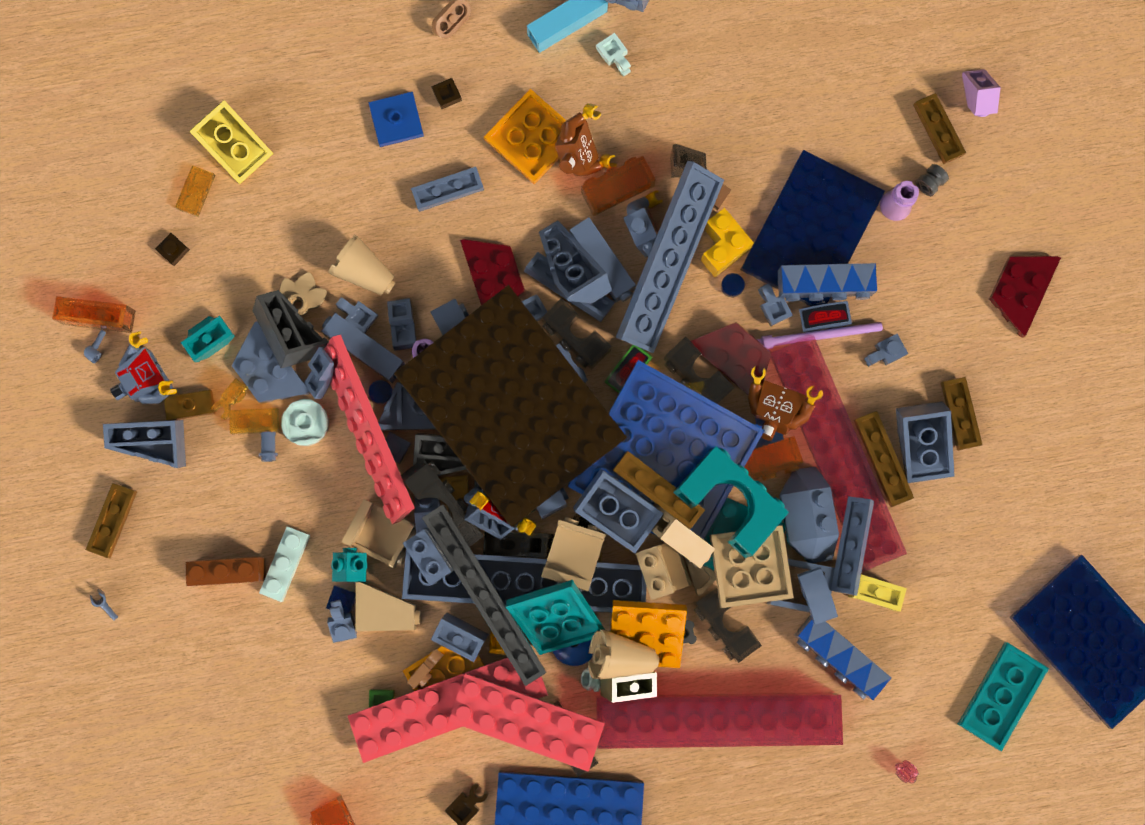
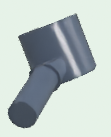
[84,330,106,363]
[90,589,118,621]

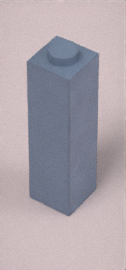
[570,217,636,303]
[321,313,405,384]

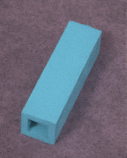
[527,0,608,53]

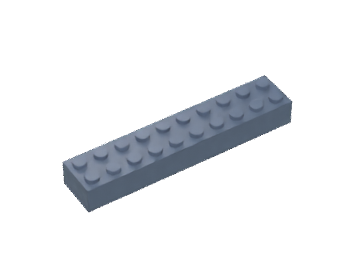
[402,550,647,613]

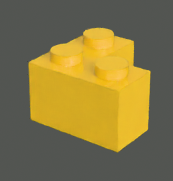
[700,208,754,278]

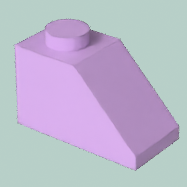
[962,69,1001,117]

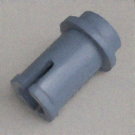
[259,432,278,462]

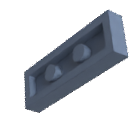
[411,167,484,212]

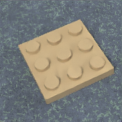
[710,526,794,608]

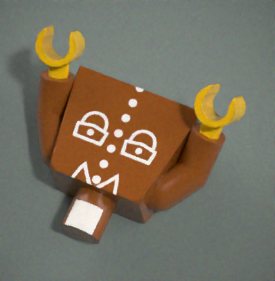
[555,103,617,176]
[748,366,823,441]

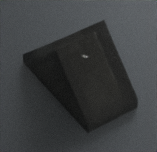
[670,144,707,178]

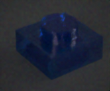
[326,585,356,614]

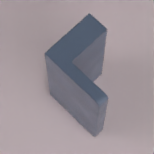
[431,613,489,662]

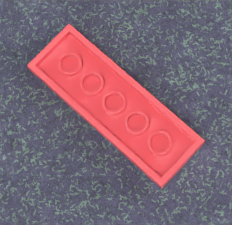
[449,673,605,772]

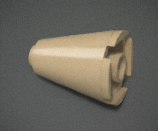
[328,234,396,295]
[588,630,659,680]

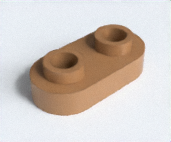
[432,0,471,39]

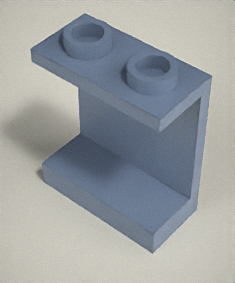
[403,529,454,586]

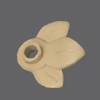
[280,272,327,316]

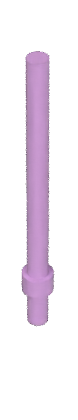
[757,322,883,349]

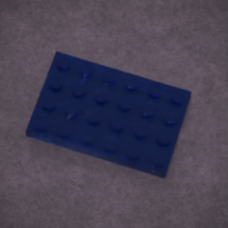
[740,150,885,307]
[1009,555,1145,729]

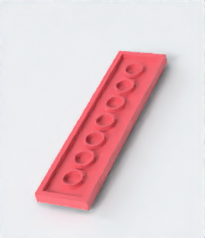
[324,334,415,524]
[348,657,548,763]

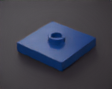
[368,92,424,147]

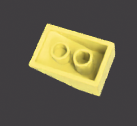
[190,100,273,184]

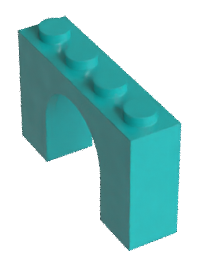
[673,446,789,558]

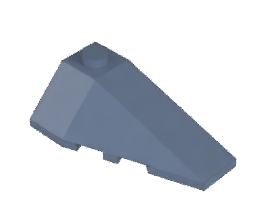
[539,220,612,303]

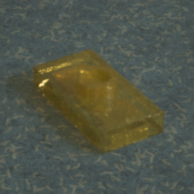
[175,166,216,217]

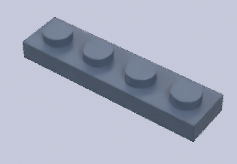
[524,252,615,322]
[831,496,874,596]

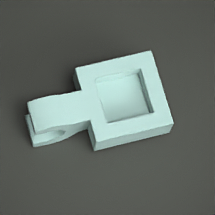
[596,33,631,77]

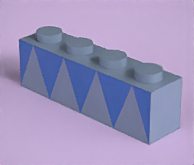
[778,263,877,302]
[794,615,891,700]

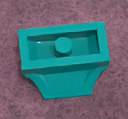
[181,316,235,363]

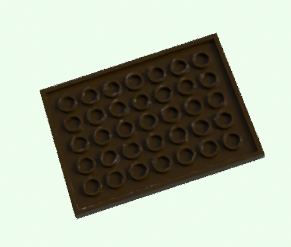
[394,285,627,527]

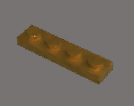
[853,411,914,507]
[613,451,705,529]

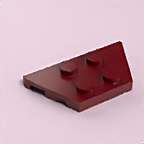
[460,239,525,306]
[989,256,1061,338]
[689,322,772,395]

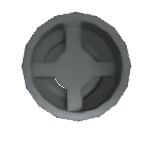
[916,164,949,197]

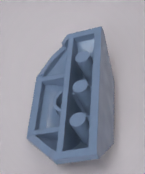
[779,467,839,563]

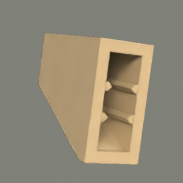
[652,503,715,568]
[356,582,421,631]

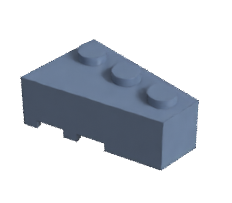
[103,420,186,468]

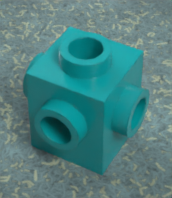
[331,548,367,582]

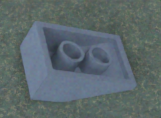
[896,401,955,483]
[573,468,664,553]

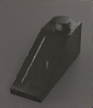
[483,532,555,558]

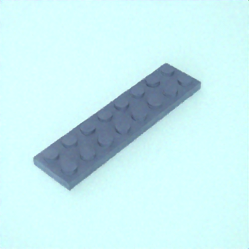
[616,161,724,353]

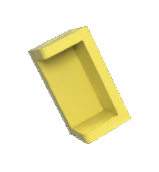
[848,574,907,612]

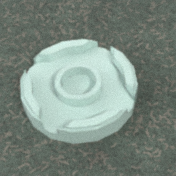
[281,399,329,446]

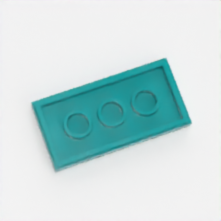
[957,642,1049,752]

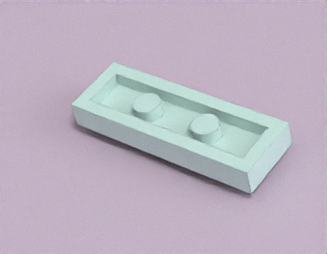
[259,526,310,602]

